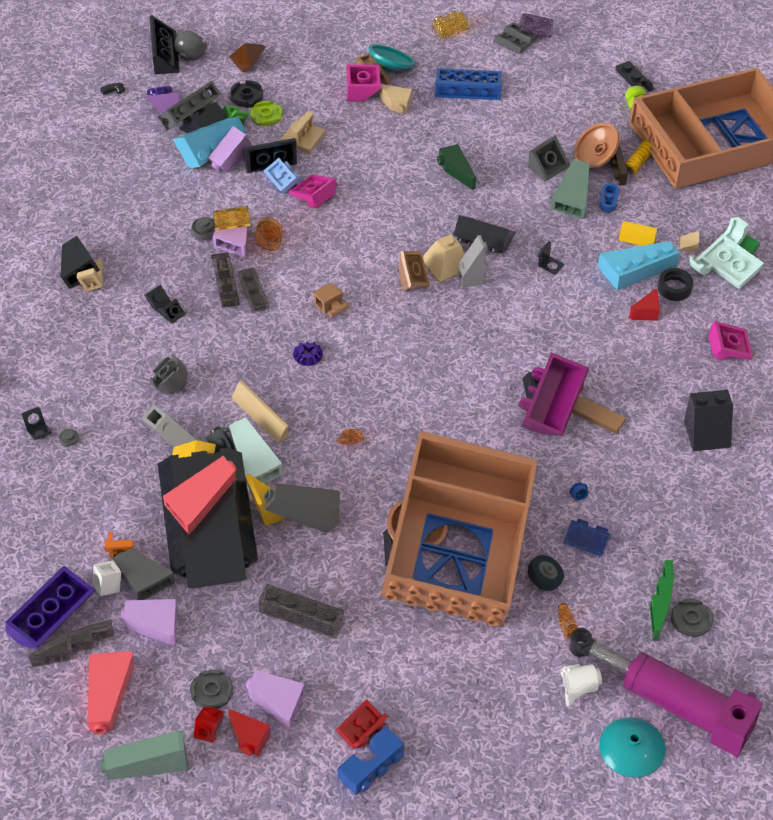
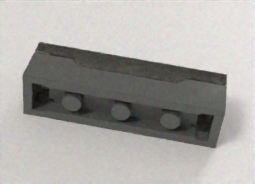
[158,81,221,131]

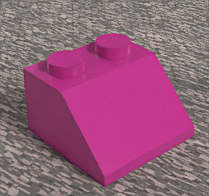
[346,64,381,101]

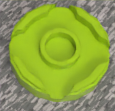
[250,101,283,126]

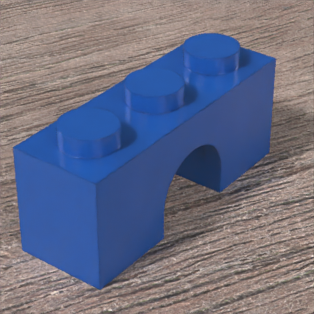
[337,726,404,795]

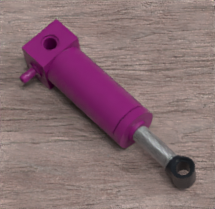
[569,628,763,757]

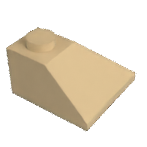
[423,234,465,283]

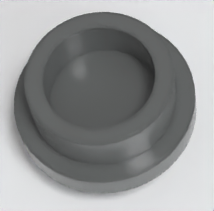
[59,429,79,446]

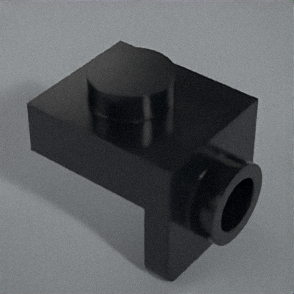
[205,426,234,453]

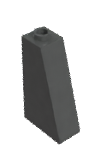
[264,483,340,533]

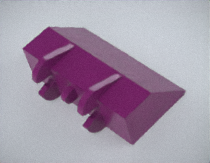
[518,352,589,436]

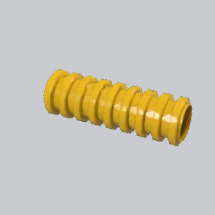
[625,139,652,175]

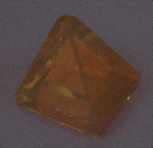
[336,429,365,444]

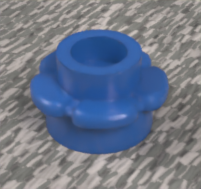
[569,482,589,501]

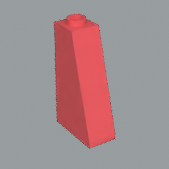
[163,456,237,534]
[88,651,134,734]

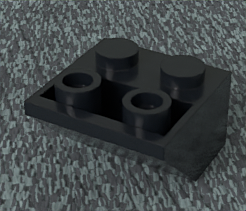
[179,102,228,133]

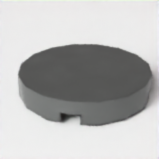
[671,599,713,637]
[190,669,233,709]

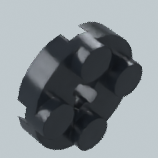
[230,80,263,108]

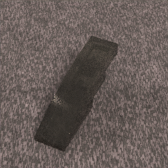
[211,252,240,308]
[29,619,115,668]

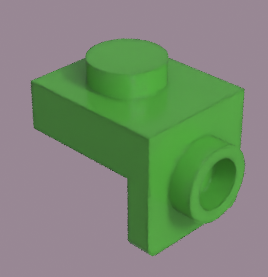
[222,105,249,124]

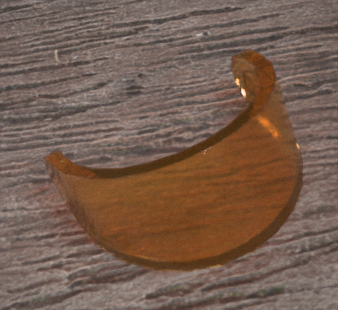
[558,603,578,639]

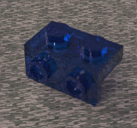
[563,519,611,557]

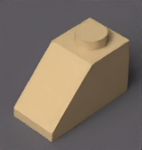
[379,84,412,114]

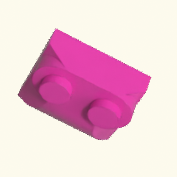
[289,174,337,208]
[708,321,753,361]

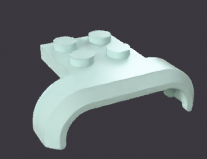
[690,217,764,290]

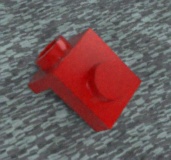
[193,706,225,743]

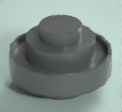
[192,217,218,240]

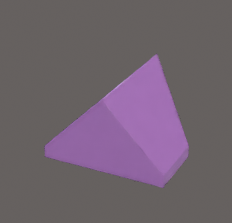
[146,92,180,119]

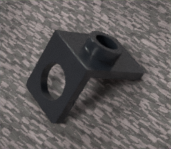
[538,241,564,275]
[21,407,52,440]

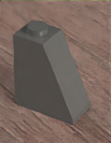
[113,548,175,600]

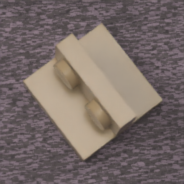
[280,111,326,154]

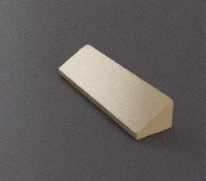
[232,381,289,443]

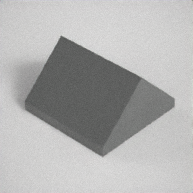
[528,135,570,181]

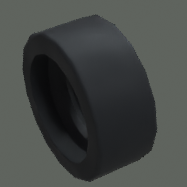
[658,268,693,301]

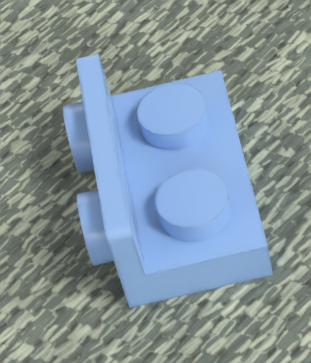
[264,158,301,195]

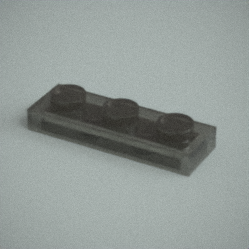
[237,267,270,313]

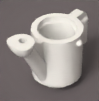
[560,664,602,707]

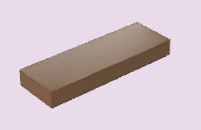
[572,396,626,434]

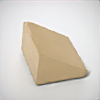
[680,232,699,252]

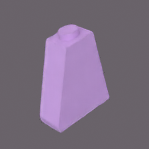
[208,126,253,172]
[213,208,249,257]
[121,599,177,645]
[246,670,305,730]

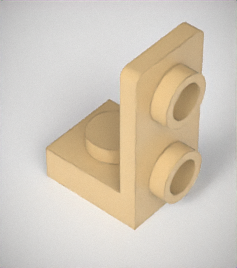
[77,259,103,292]

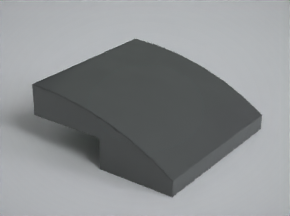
[494,22,539,54]

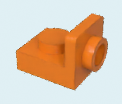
[105,532,135,559]

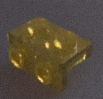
[431,11,470,39]
[213,206,251,231]

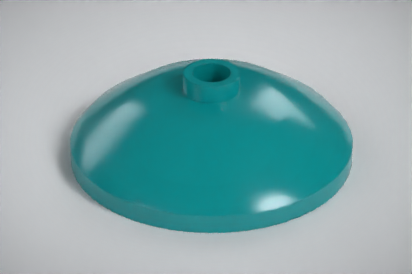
[368,44,415,71]
[599,717,666,778]

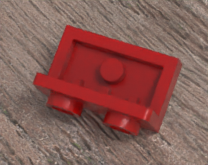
[335,699,388,749]

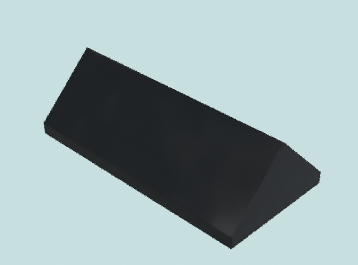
[149,15,180,75]

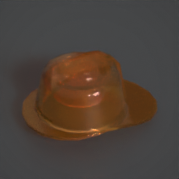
[255,217,283,251]

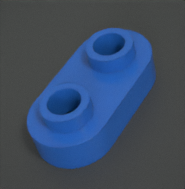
[599,183,619,212]

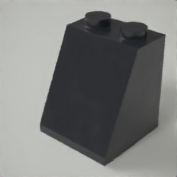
[684,390,733,451]

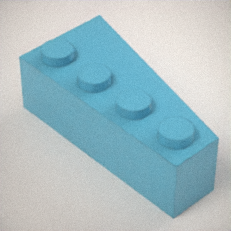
[173,117,246,168]
[598,241,680,290]

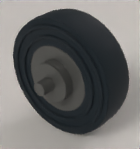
[527,555,564,591]

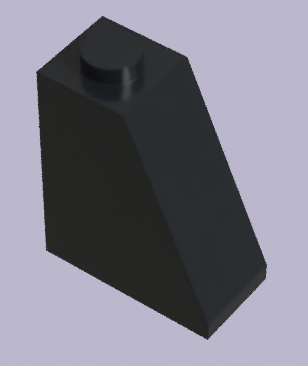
[60,236,100,289]

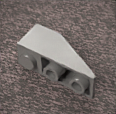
[457,235,488,288]
[141,404,196,447]

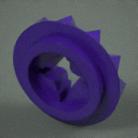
[147,86,173,96]
[293,341,323,366]

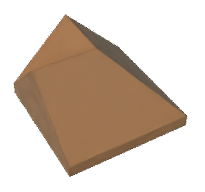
[399,251,430,292]

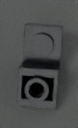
[144,285,186,324]

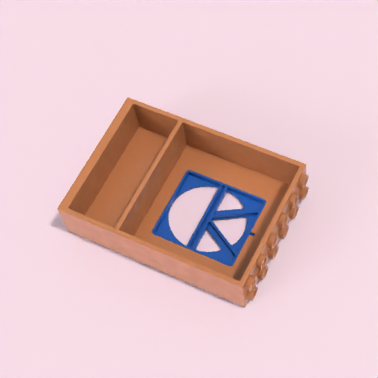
[629,68,773,189]
[380,431,538,626]

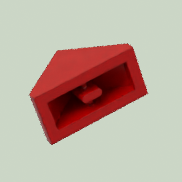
[629,289,660,321]

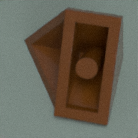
[229,43,266,72]

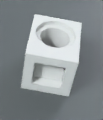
[92,561,121,596]

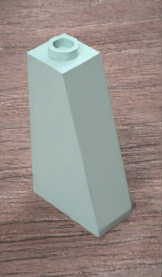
[229,417,283,492]

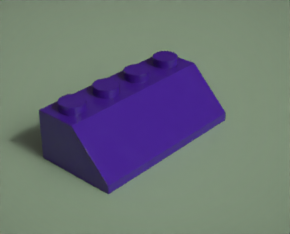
[5,566,95,649]

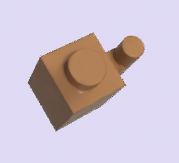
[314,283,350,318]

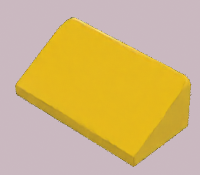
[619,221,657,246]

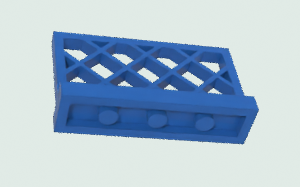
[435,68,501,100]

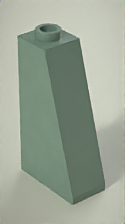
[551,159,590,219]
[100,730,188,780]

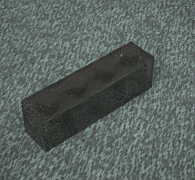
[258,584,344,639]

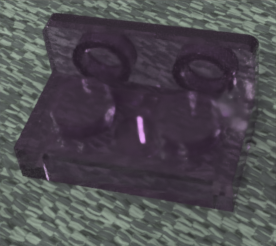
[519,13,553,38]

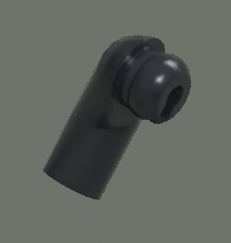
[100,82,125,95]

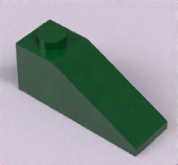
[437,144,476,190]

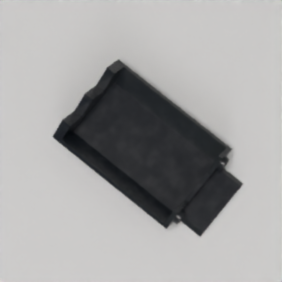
[157,448,258,588]

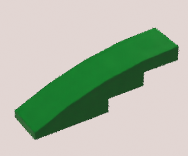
[650,560,674,641]

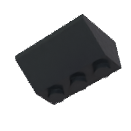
[242,138,297,173]
[453,215,516,253]

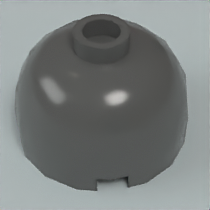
[174,30,207,61]
[150,355,188,394]

